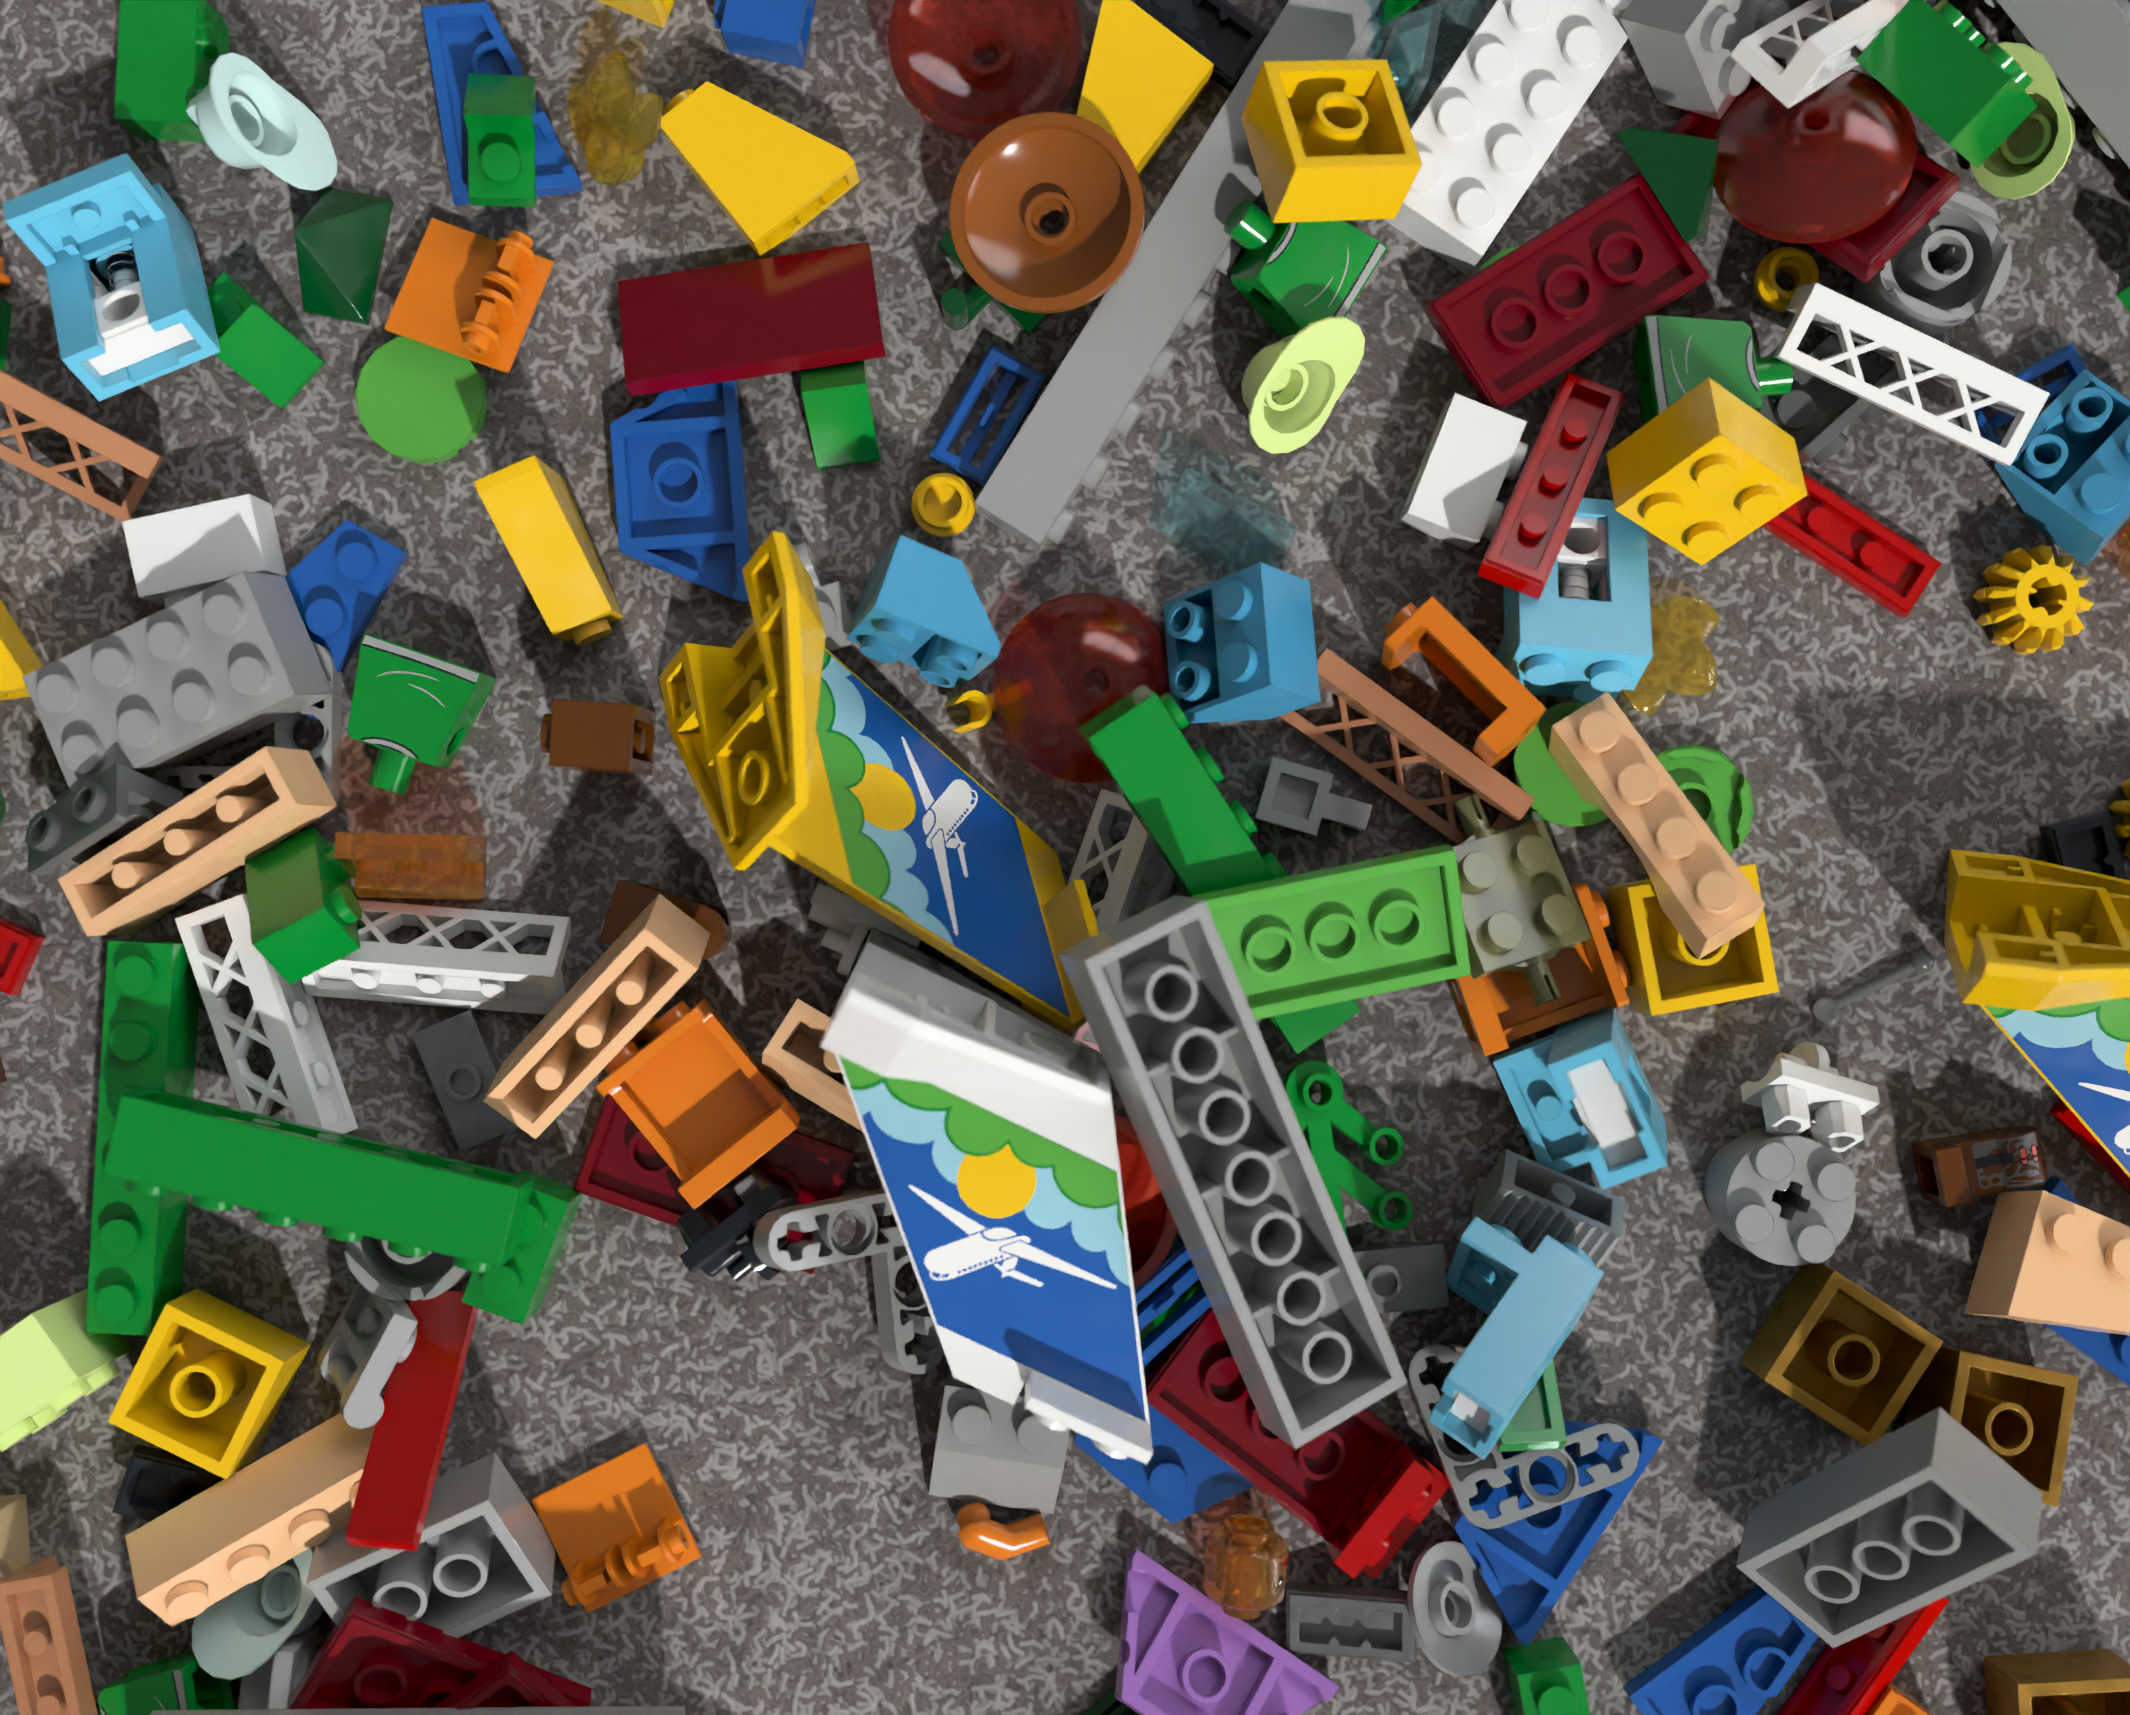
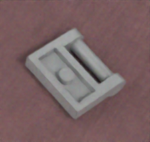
[317,1281,418,1429]

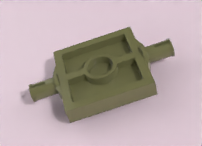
[1452,794,1592,1007]

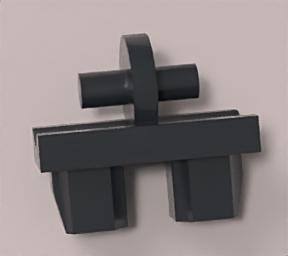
[676,1165,802,1282]

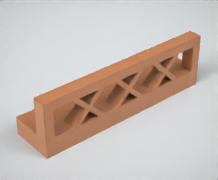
[0,369,165,521]
[1278,648,1535,846]
[0,1555,98,1715]

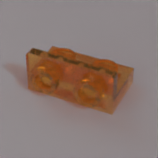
[335,832,487,900]

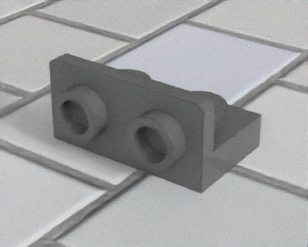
[1759,332,1900,466]
[25,763,183,877]

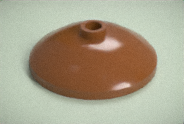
[949,112,1145,313]

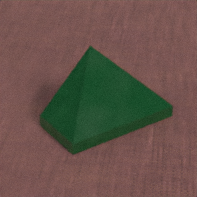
[1617,127,1719,243]
[294,187,394,326]

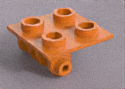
[384,218,554,374]
[531,1442,702,1614]

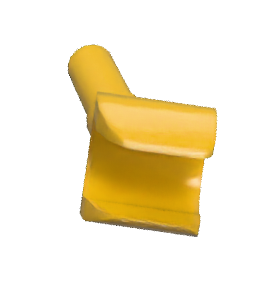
[944,679,1037,733]

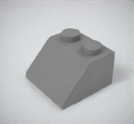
[928,1367,1070,1514]

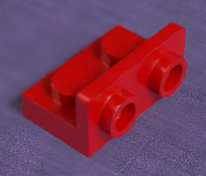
[1323,1441,1449,1579]

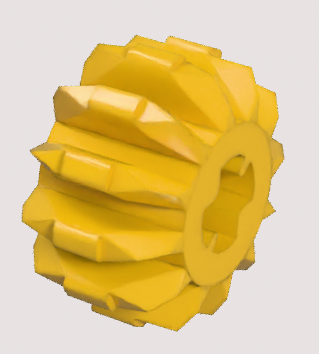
[1972,545,2095,655]

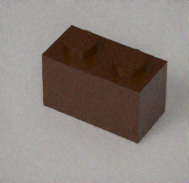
[540,699,656,776]

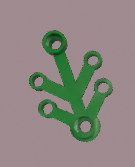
[1282,1060,1413,1280]

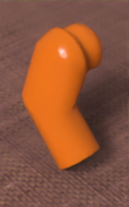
[956,1502,1051,1560]

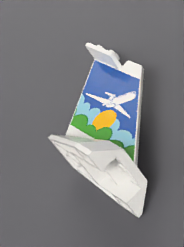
[820,928,1153,1464]

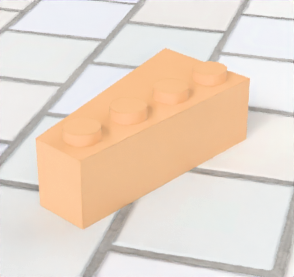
[1964,1190,2130,1336]

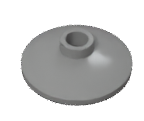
[1407,1541,1503,1677]

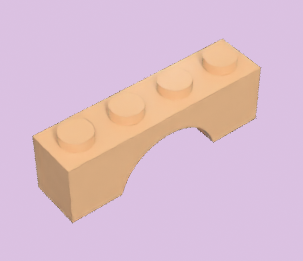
[1548,692,1765,960]

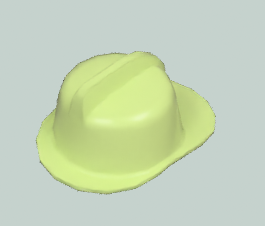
[1969,42,2075,200]
[1241,317,1365,454]

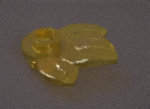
[568,50,663,186]
[1621,596,1720,715]

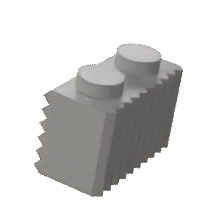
[1470,1149,1625,1268]

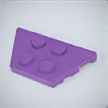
[1115,1549,1339,1715]

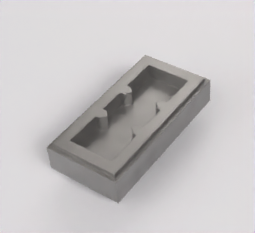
[411,1009,519,1152]
[1351,1240,1449,1313]
[1286,1581,1416,1663]

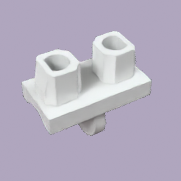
[808,882,922,977]
[1741,1041,1880,1153]

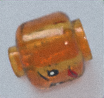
[1203,1514,1289,1619]

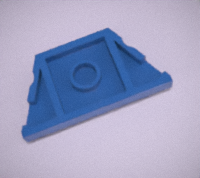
[610,380,751,605]
[1073,1349,1255,1523]
[1449,1419,1663,1647]

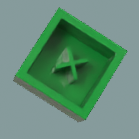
[1855,0,2038,169]

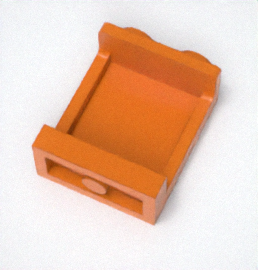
[1381,596,1546,768]
[1448,882,1631,1057]
[595,998,801,1210]

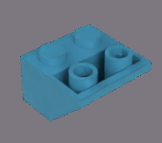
[1994,369,2130,566]
[845,535,1002,688]
[1163,562,1321,723]

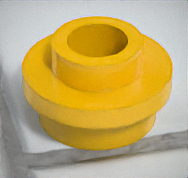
[1753,247,1820,312]

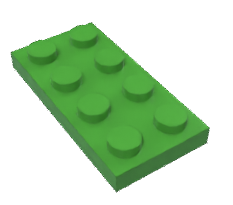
[1192,844,1471,1020]

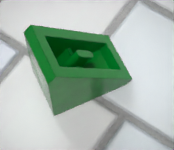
[800,360,880,470]

